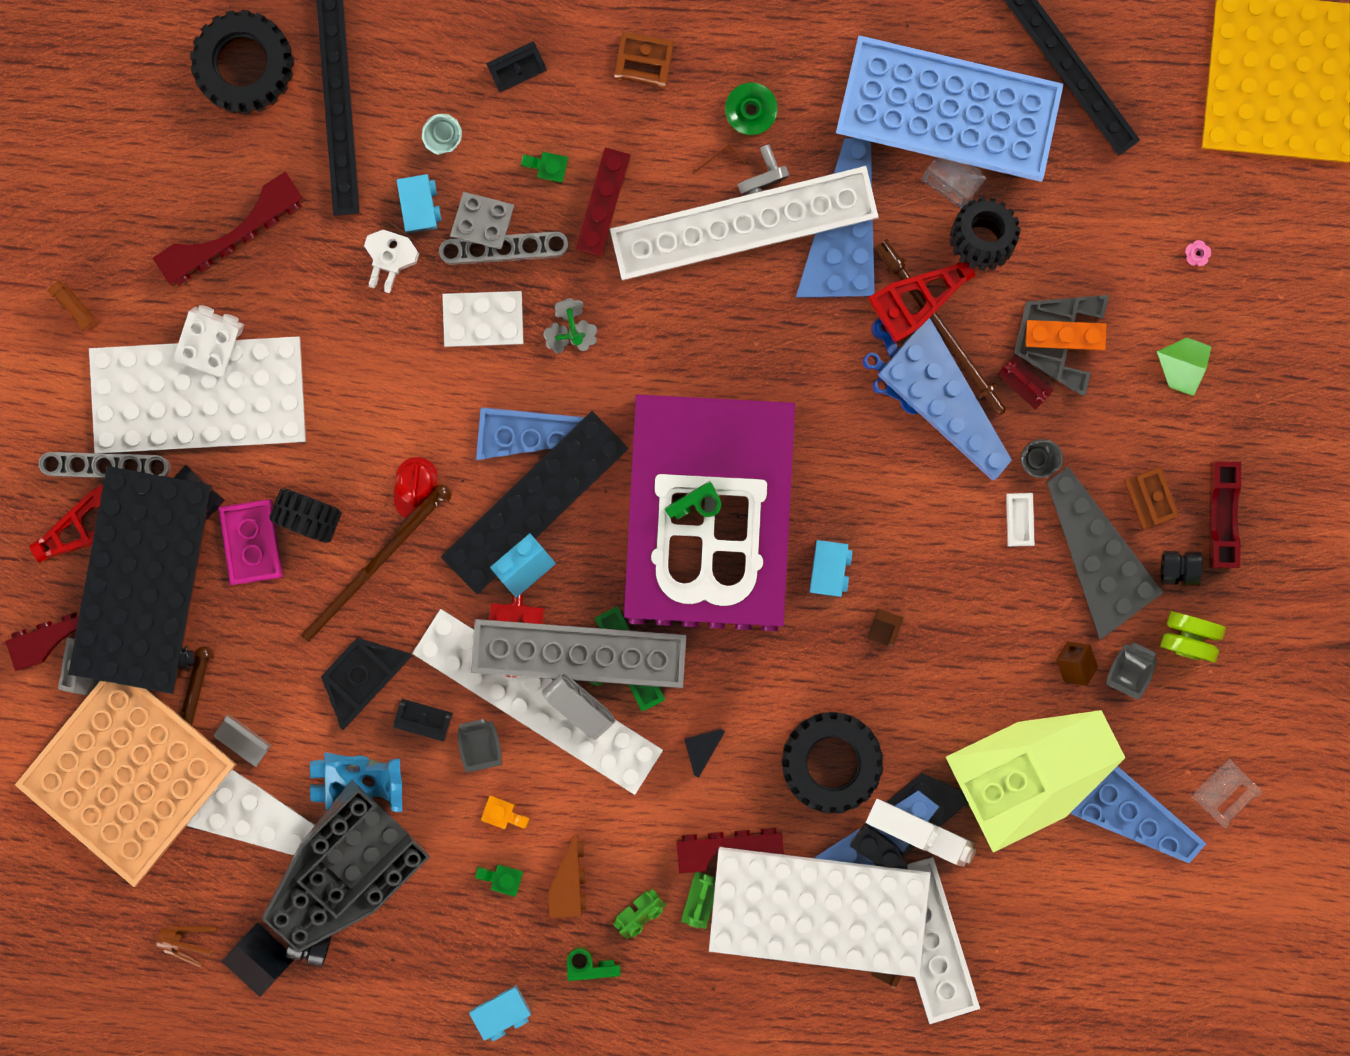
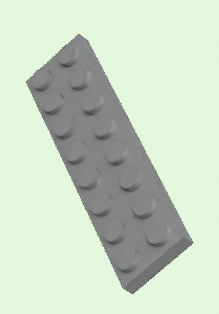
[471,619,686,688]

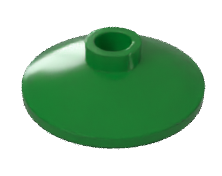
[725,82,778,135]

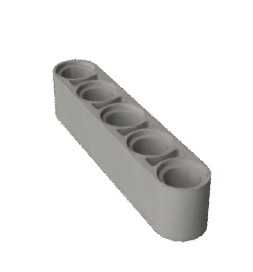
[439,232,569,265]
[38,452,171,478]

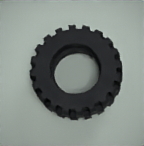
[190,10,294,114]
[782,712,883,814]

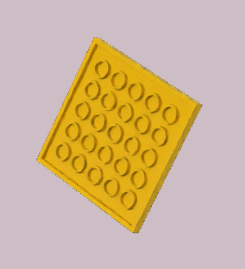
[1202,0,1350,163]

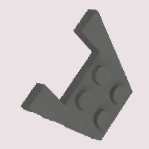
[1013,295,1109,396]

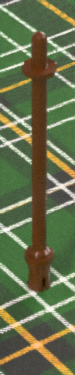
[874,239,1006,414]

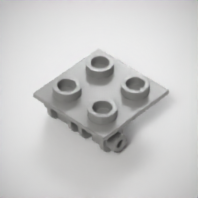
[450,192,514,249]

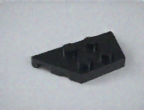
[321,638,413,730]
[886,772,968,856]

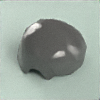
[1020,438,1063,478]

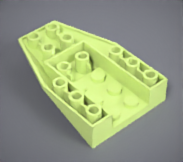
[946,710,1125,853]

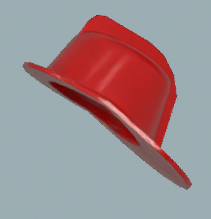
[394,457,438,518]

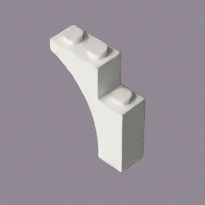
[866,799,976,867]

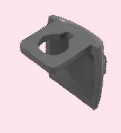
[1106,642,1157,700]
[458,719,502,773]

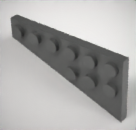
[1046,466,1163,640]

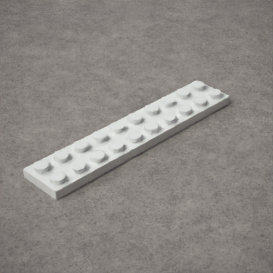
[610,166,879,281]
[412,609,663,795]

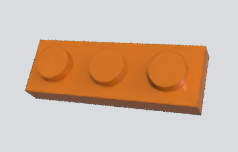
[1025,320,1107,351]

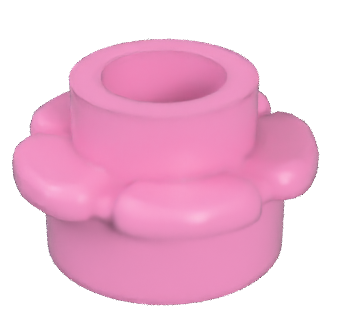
[1185,240,1211,266]

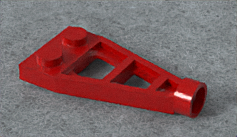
[868,262,975,343]
[29,484,103,563]

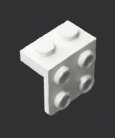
[174,305,245,377]

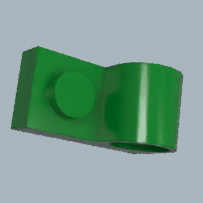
[664,481,721,519]
[567,947,621,981]

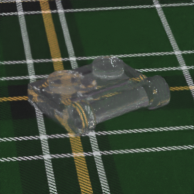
[1191,758,1263,830]

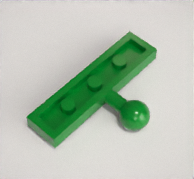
[588,606,666,712]

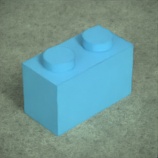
[397,174,442,234]
[490,533,556,598]
[809,540,852,597]
[469,985,532,1042]

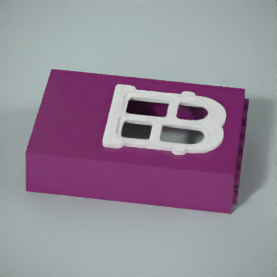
[624,394,795,631]

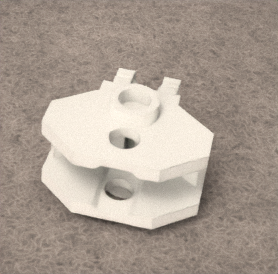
[364,230,419,293]

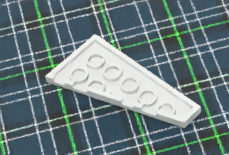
[187,770,315,855]

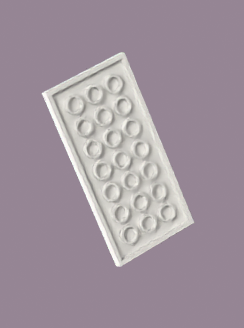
[89,337,306,454]
[709,847,931,977]

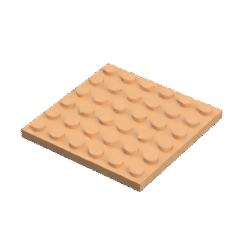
[15,681,237,887]

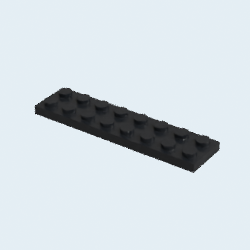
[441,410,629,595]

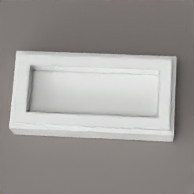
[1006,493,1035,546]

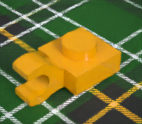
[481,795,530,829]

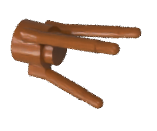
[156,925,217,967]

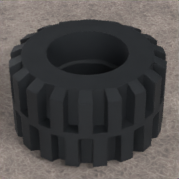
[950,197,1020,271]
[269,488,342,543]

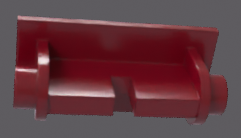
[997,355,1054,410]

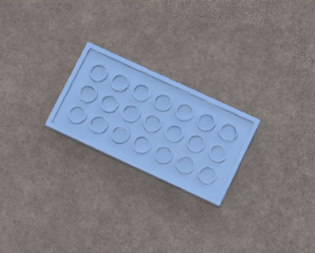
[836,35,1063,182]

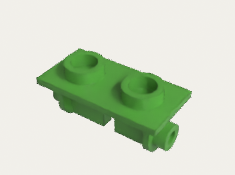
[681,872,716,929]
[613,889,667,940]

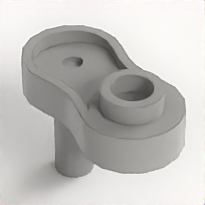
[737,144,790,195]

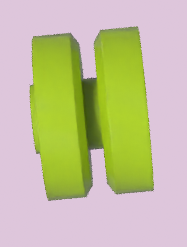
[1160,611,1226,663]

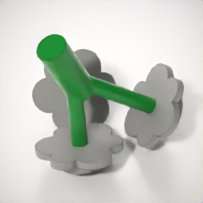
[543,298,597,354]

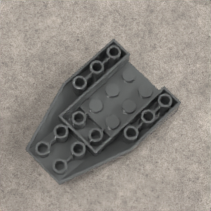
[261,779,430,953]

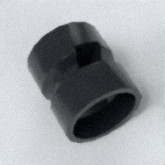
[1160,550,1202,586]
[286,935,332,968]

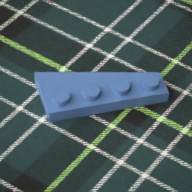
[476,407,585,460]

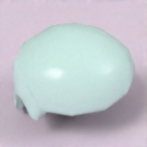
[422,114,462,155]

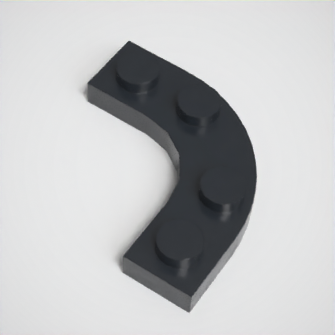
[850,823,908,870]

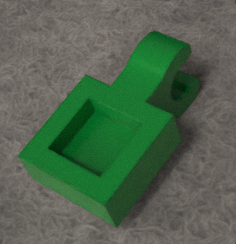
[521,151,568,184]
[475,864,523,897]

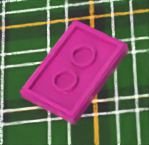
[218,499,283,585]

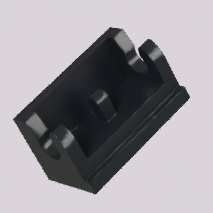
[486,41,547,93]
[393,699,453,742]

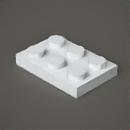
[443,291,524,347]

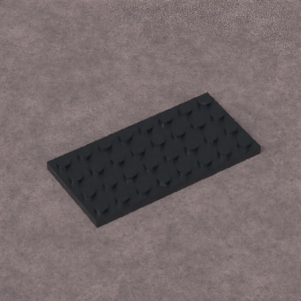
[68,466,212,694]

